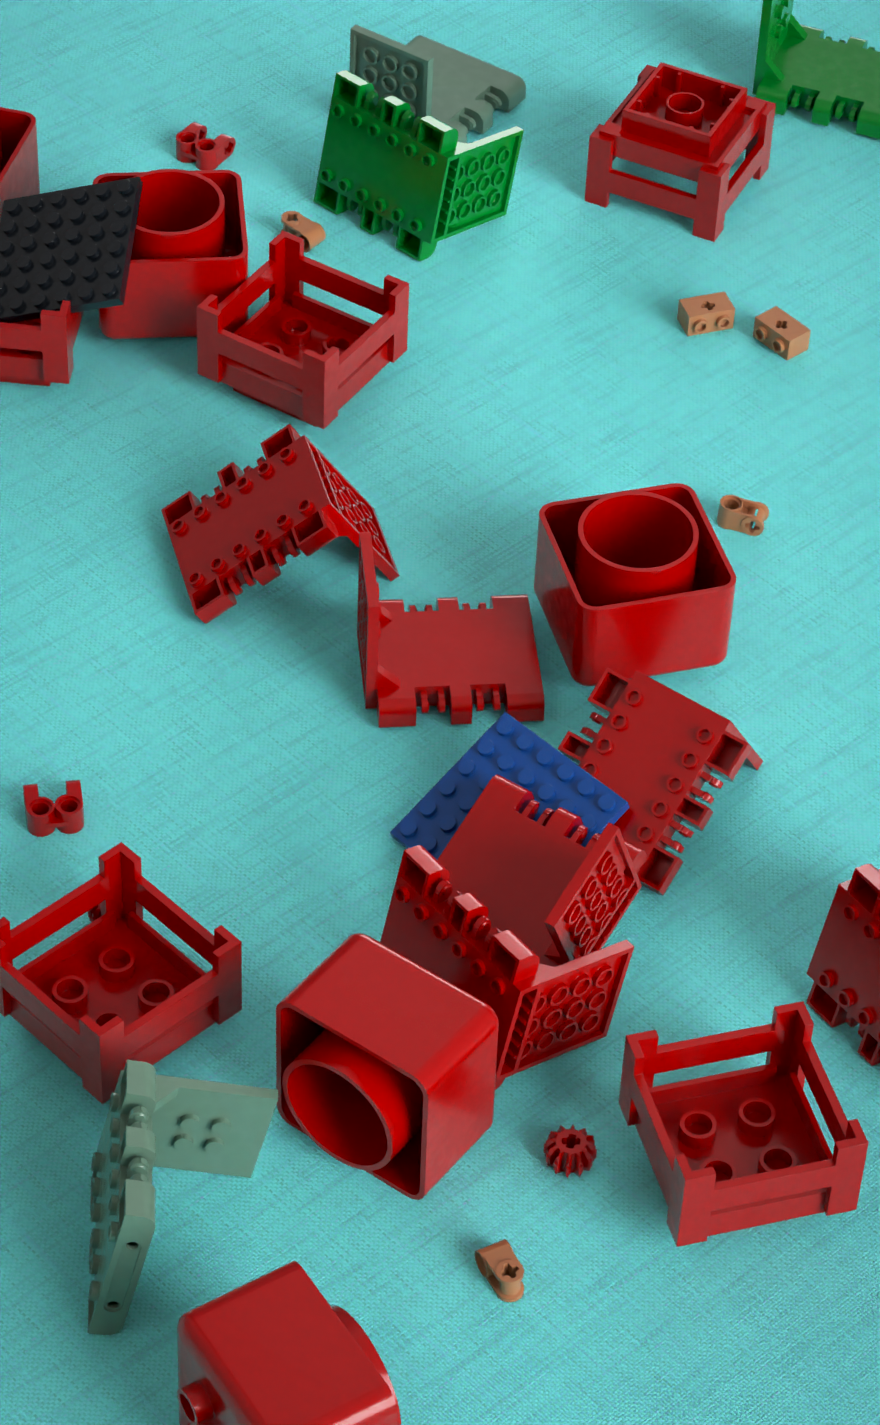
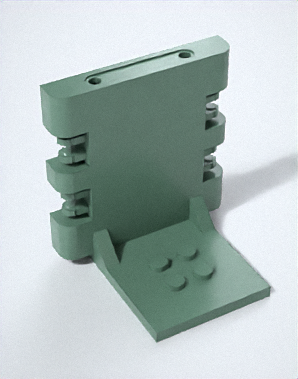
[350,25,526,143]
[88,1060,278,1335]

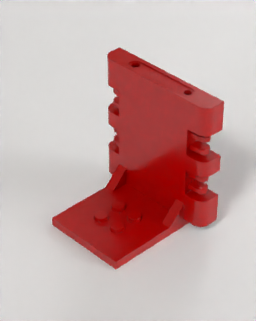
[161,424,400,624]
[357,532,545,728]
[558,668,763,896]
[437,774,647,967]
[380,845,634,1090]
[806,864,880,1066]

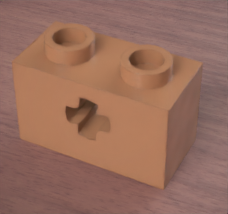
[677,291,735,336]
[753,306,811,360]

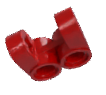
[176,122,236,170]
[23,780,84,837]

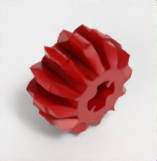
[544,1125,597,1178]

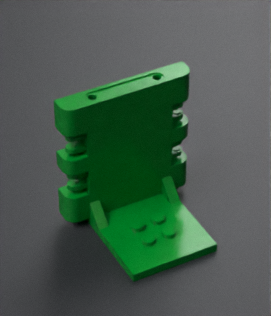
[752,0,880,139]
[313,70,524,261]

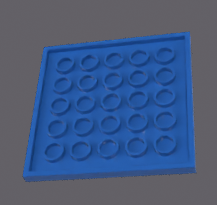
[390,712,630,859]

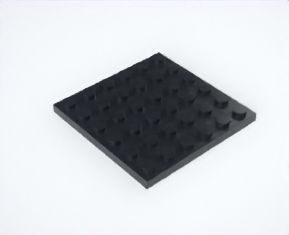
[0,176,143,323]

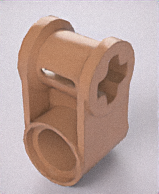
[281,211,326,252]
[717,495,769,536]
[475,1239,524,1302]

